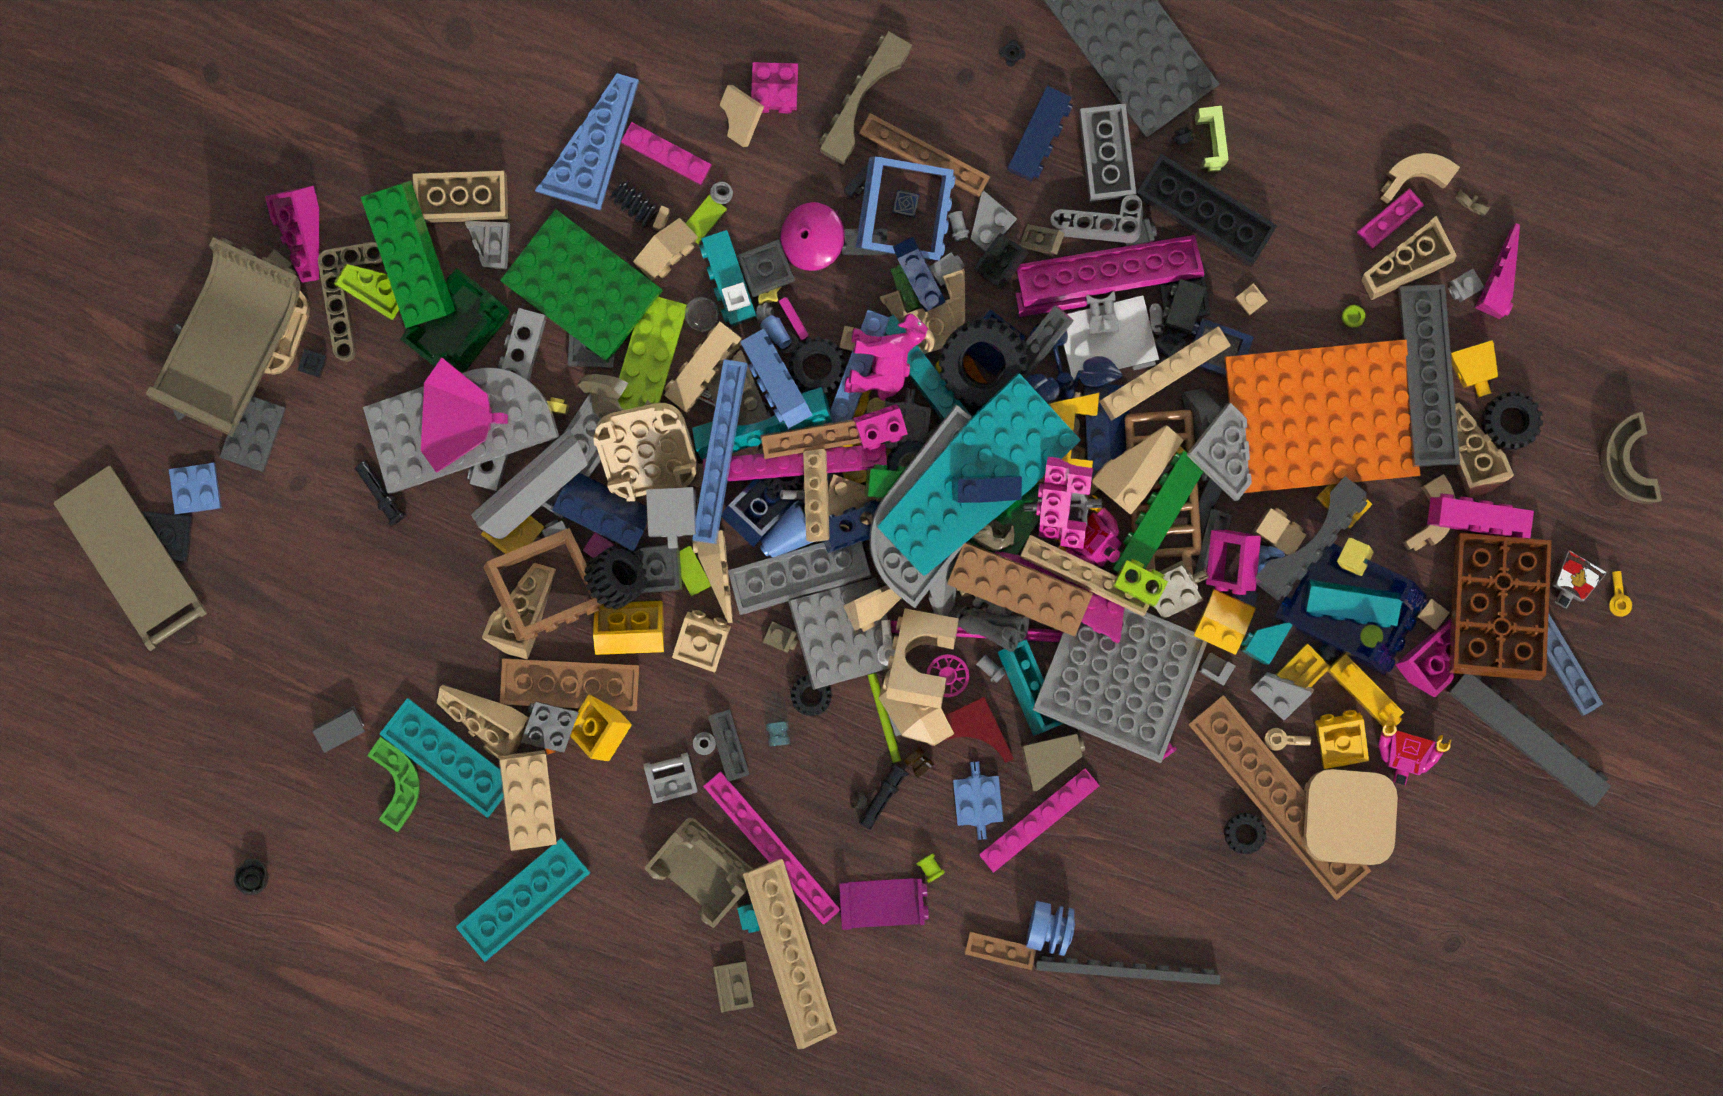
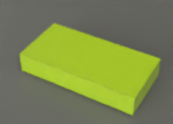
[685,195,727,245]
[680,546,711,596]

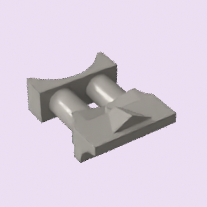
[1086,291,1119,334]

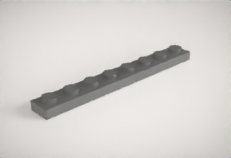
[1035,956,1220,985]

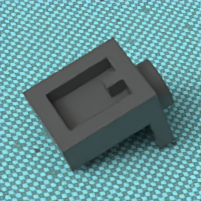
[1124,218,1157,246]

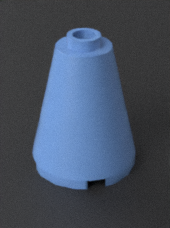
[760,500,813,557]

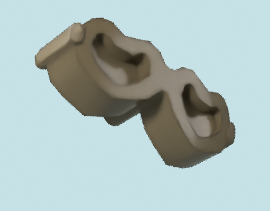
[1455,189,1490,216]

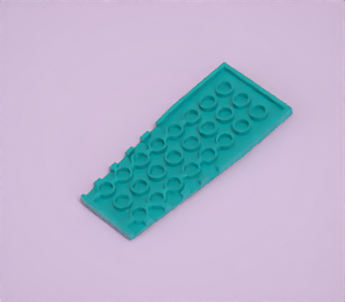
[876,373,1081,576]

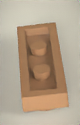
[964,931,1036,970]

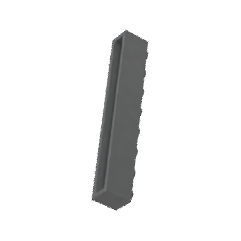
[1447,674,1611,807]

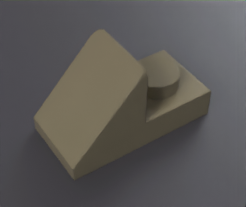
[1020,224,1065,257]

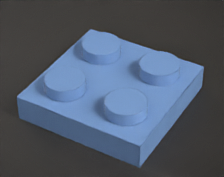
[169,463,222,515]

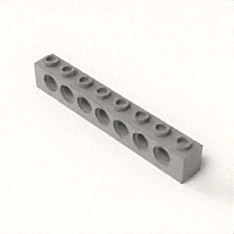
[468,308,547,492]

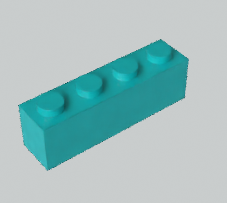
[699,230,757,327]
[1305,579,1402,627]
[998,639,1063,736]

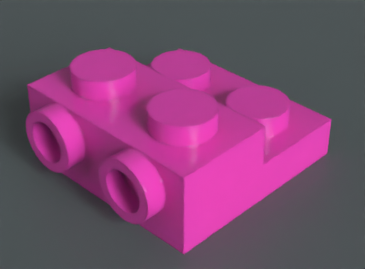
[751,62,798,114]

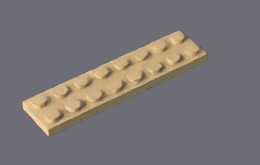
[743,859,837,1049]

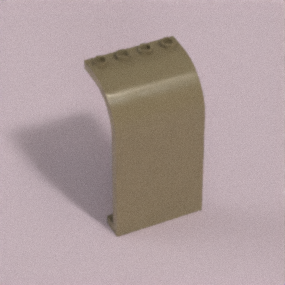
[146,237,300,437]

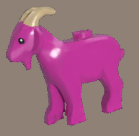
[844,313,935,401]

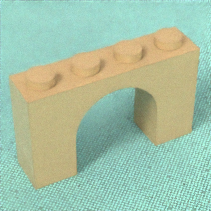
[883,608,959,709]

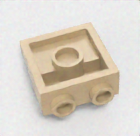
[672,610,731,672]

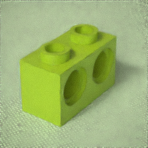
[1112,559,1168,607]

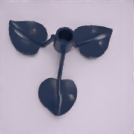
[1025,322,1123,403]

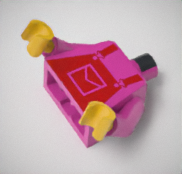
[1054,495,1121,567]
[1378,720,1451,786]

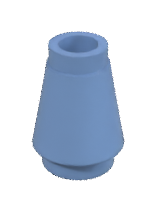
[760,315,792,349]

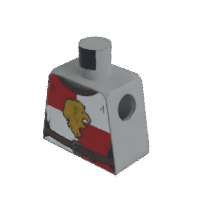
[1552,551,1607,609]

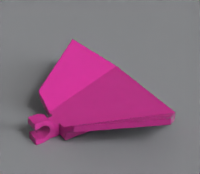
[421,358,508,472]

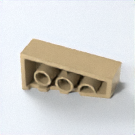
[1361,216,1457,300]
[664,322,742,414]

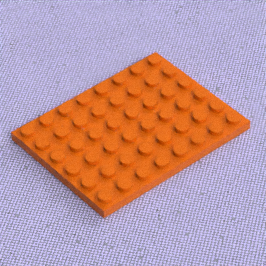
[1224,339,1420,493]

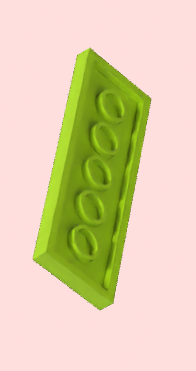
[618,297,688,410]

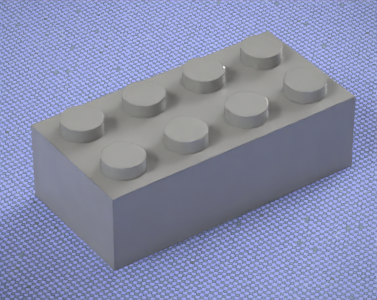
[1079,104,1136,203]

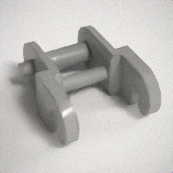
[1150,304,1165,336]

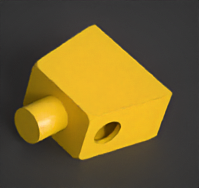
[1451,340,1498,398]

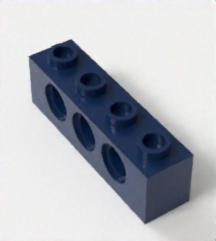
[823,500,881,553]

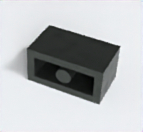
[1162,279,1206,333]

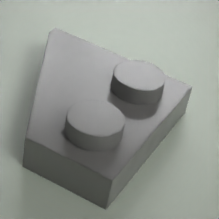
[970,191,1017,252]
[1250,672,1314,720]

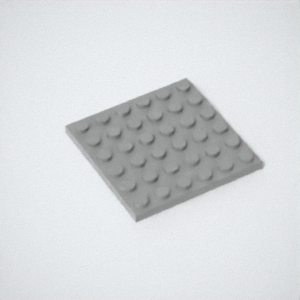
[1032,607,1207,763]

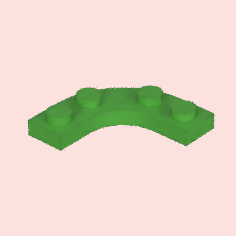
[367,737,420,832]

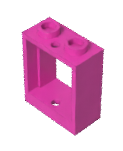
[1206,529,1261,595]

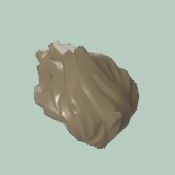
[970,519,1014,551]

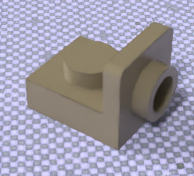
[763,621,799,653]

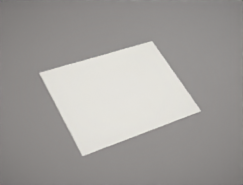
[1064,296,1159,379]

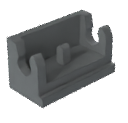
[842,229,887,255]
[312,706,365,753]

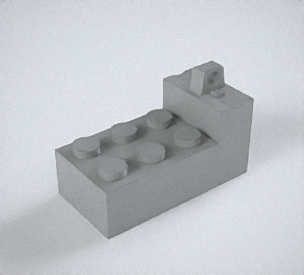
[646,487,698,549]

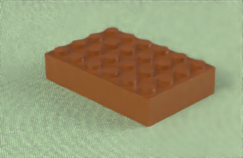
[1449,533,1552,680]

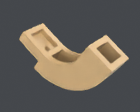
[1380,153,1460,204]
[1402,474,1455,551]

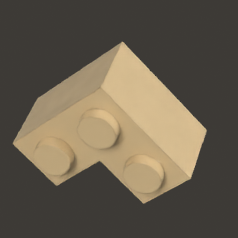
[633,218,698,281]
[1251,508,1306,556]

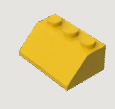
[593,601,664,655]

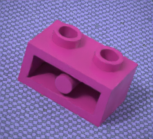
[853,404,908,450]

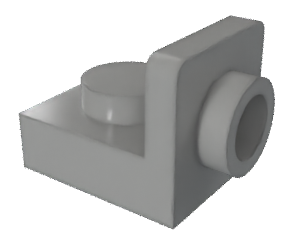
[1448,269,1485,302]

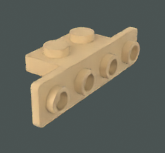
[803,449,829,542]

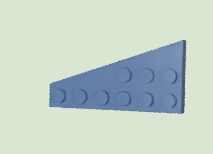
[535,73,639,211]

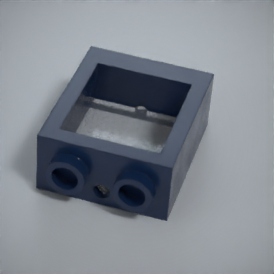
[1187,318,1254,378]

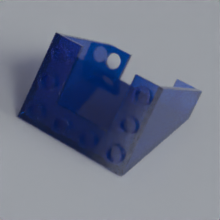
[1275,543,1427,676]

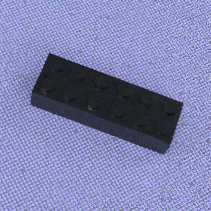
[1136,154,1277,268]

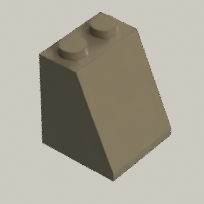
[1021,733,1085,791]

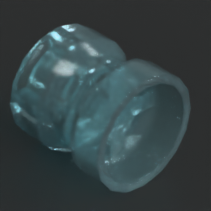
[766,721,791,747]

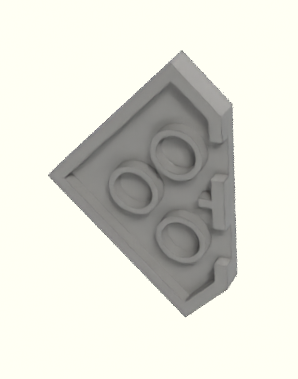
[1186,403,1252,501]

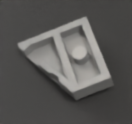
[465,221,510,269]

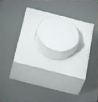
[722,282,751,312]

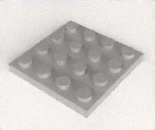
[788,577,893,690]

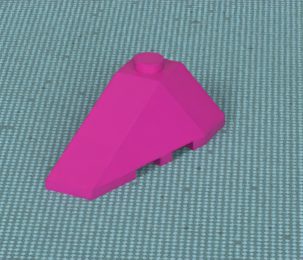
[265,186,319,282]
[1475,223,1520,319]
[1395,618,1454,697]

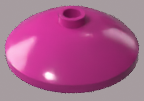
[780,202,845,271]

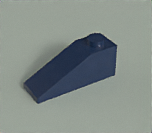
[952,476,1022,503]

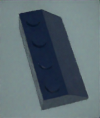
[1083,384,1130,478]
[550,473,648,551]

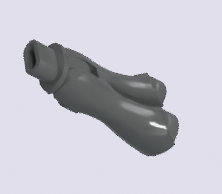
[948,606,1029,652]

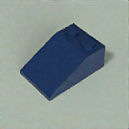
[721,477,800,547]

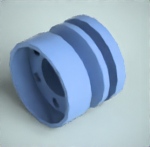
[1026,901,1075,956]

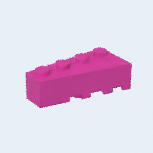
[1427,493,1534,538]

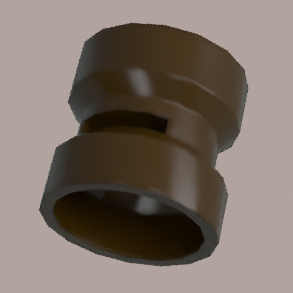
[903,747,934,778]

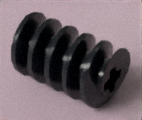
[608,179,658,228]

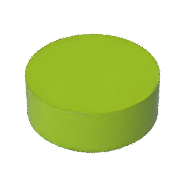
[1341,305,1365,328]
[1360,625,1383,648]

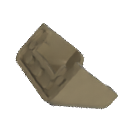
[644,818,753,928]

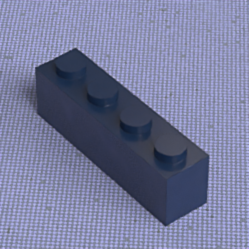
[1007,86,1073,182]

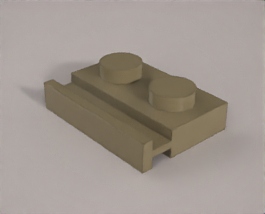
[713,961,754,1013]

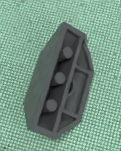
[1181,388,1229,481]

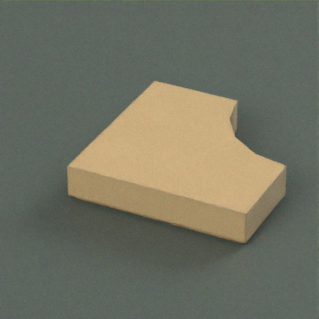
[720,85,764,147]

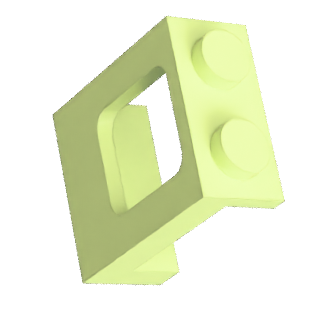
[1195,106,1229,172]

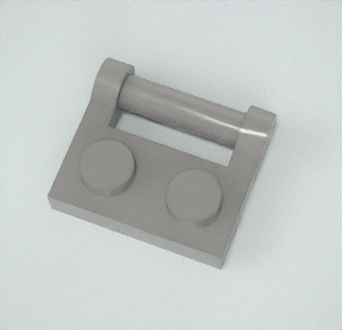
[643,752,698,804]

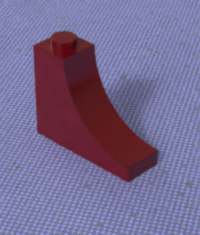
[944,697,1014,763]

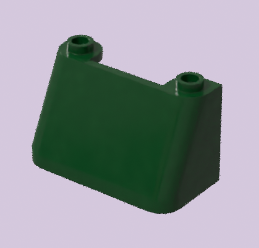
[400,268,509,373]

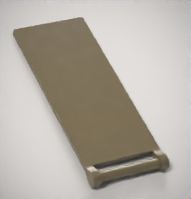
[54,466,208,651]

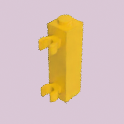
[1328,654,1404,727]

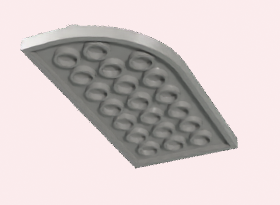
[363,368,559,494]
[869,405,971,608]

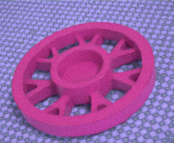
[927,654,969,697]

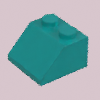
[1240,622,1292,665]

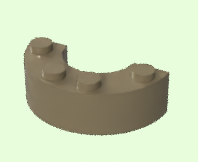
[1601,412,1662,503]

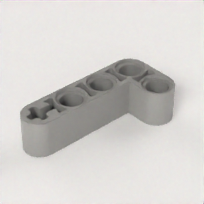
[1051,195,1143,243]

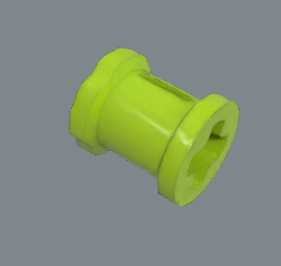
[916,853,945,883]

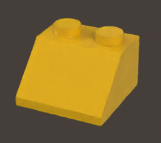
[1194,589,1256,655]
[570,695,632,761]

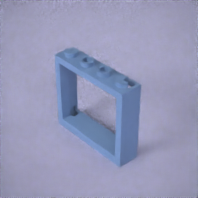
[856,156,955,261]

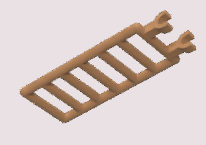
[1124,410,1202,574]

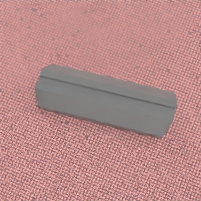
[471,429,588,539]

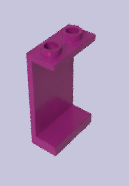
[839,878,929,930]

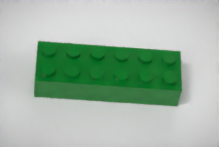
[361,181,456,328]

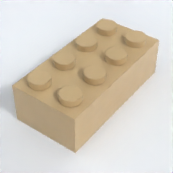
[413,171,508,223]
[498,750,557,851]

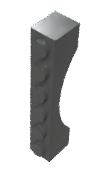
[1256,476,1367,601]

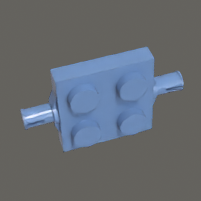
[953,761,1004,840]

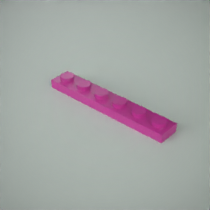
[979,768,1100,873]

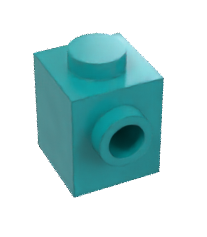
[737,903,760,933]

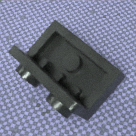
[974,233,1029,290]

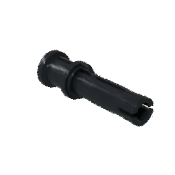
[354,461,407,526]
[859,763,910,830]

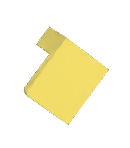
[1337,538,1374,576]

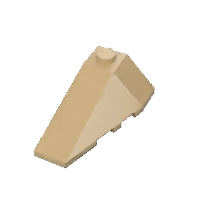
[1455,403,1514,498]
[1091,425,1183,514]
[693,530,733,623]
[843,585,901,632]

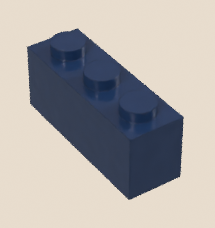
[893,237,946,312]

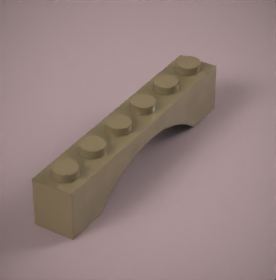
[819,31,912,165]

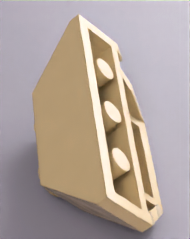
[879,660,954,746]

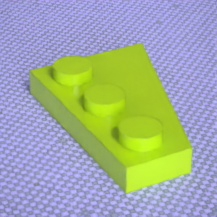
[334,264,399,320]

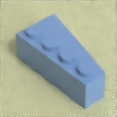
[740,329,812,429]

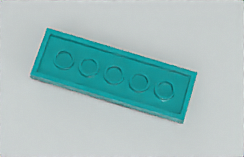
[380,698,503,818]
[456,838,591,962]

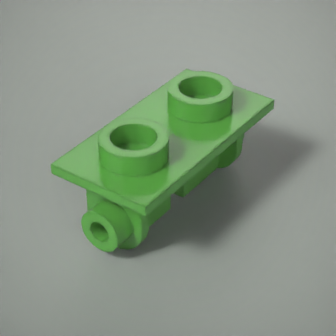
[891,265,922,311]

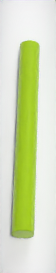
[867,673,901,763]

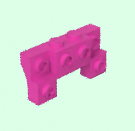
[1036,457,1093,549]

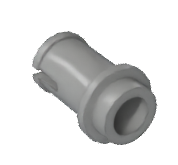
[948,211,969,241]
[976,654,1006,683]

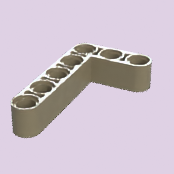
[318,242,383,362]

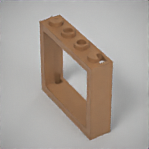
[483,528,602,641]

